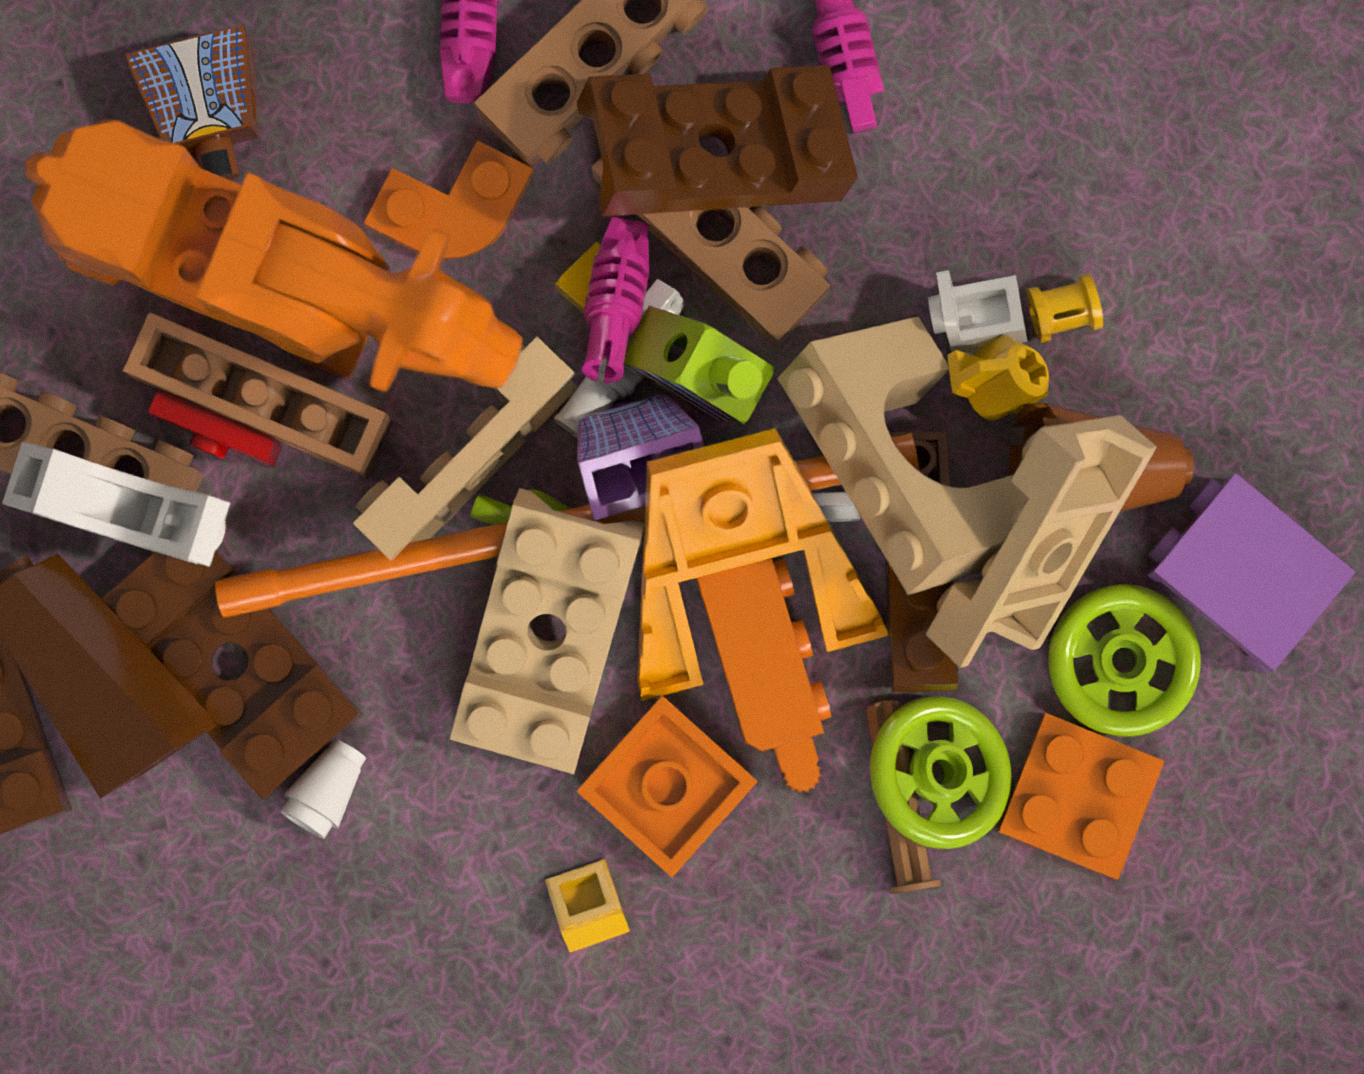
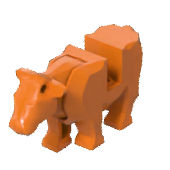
[24,119,523,391]

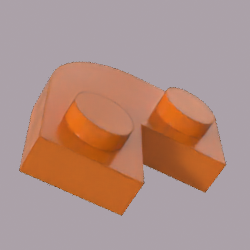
[363,140,534,261]

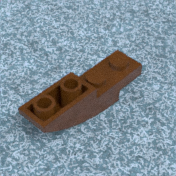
[885,431,959,693]

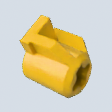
[947,335,1049,421]

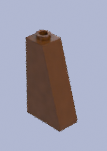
[0,554,217,799]

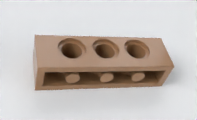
[474,0,709,167]
[592,157,831,349]
[123,312,393,480]
[0,373,204,492]

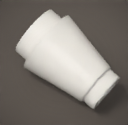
[281,739,366,839]

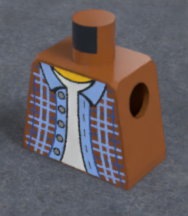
[125,24,259,181]

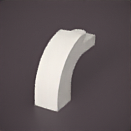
[2,442,230,566]

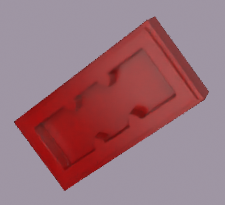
[148,390,282,467]

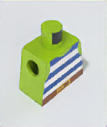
[624,306,774,425]

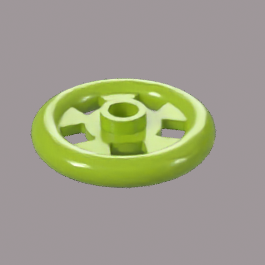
[1048,584,1201,737]
[869,696,1012,849]

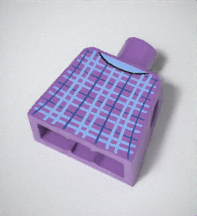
[577,395,704,520]

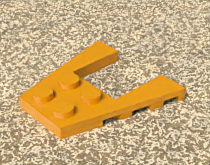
[637,428,889,701]

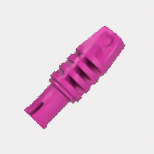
[439,0,498,104]
[811,0,884,134]
[582,216,649,383]

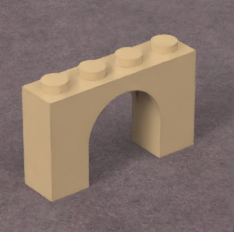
[777,317,1029,595]

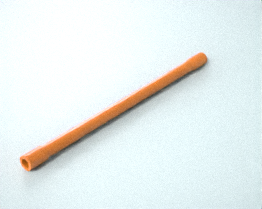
[215,434,919,618]

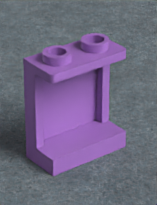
[1146,473,1356,673]

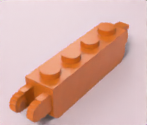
[696,558,832,793]

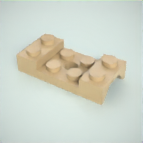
[353,337,578,561]
[926,415,1157,668]
[450,488,644,774]

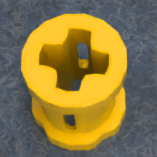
[1026,273,1103,344]

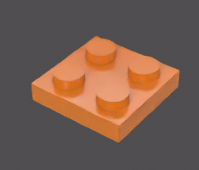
[576,696,758,877]
[997,713,1165,880]

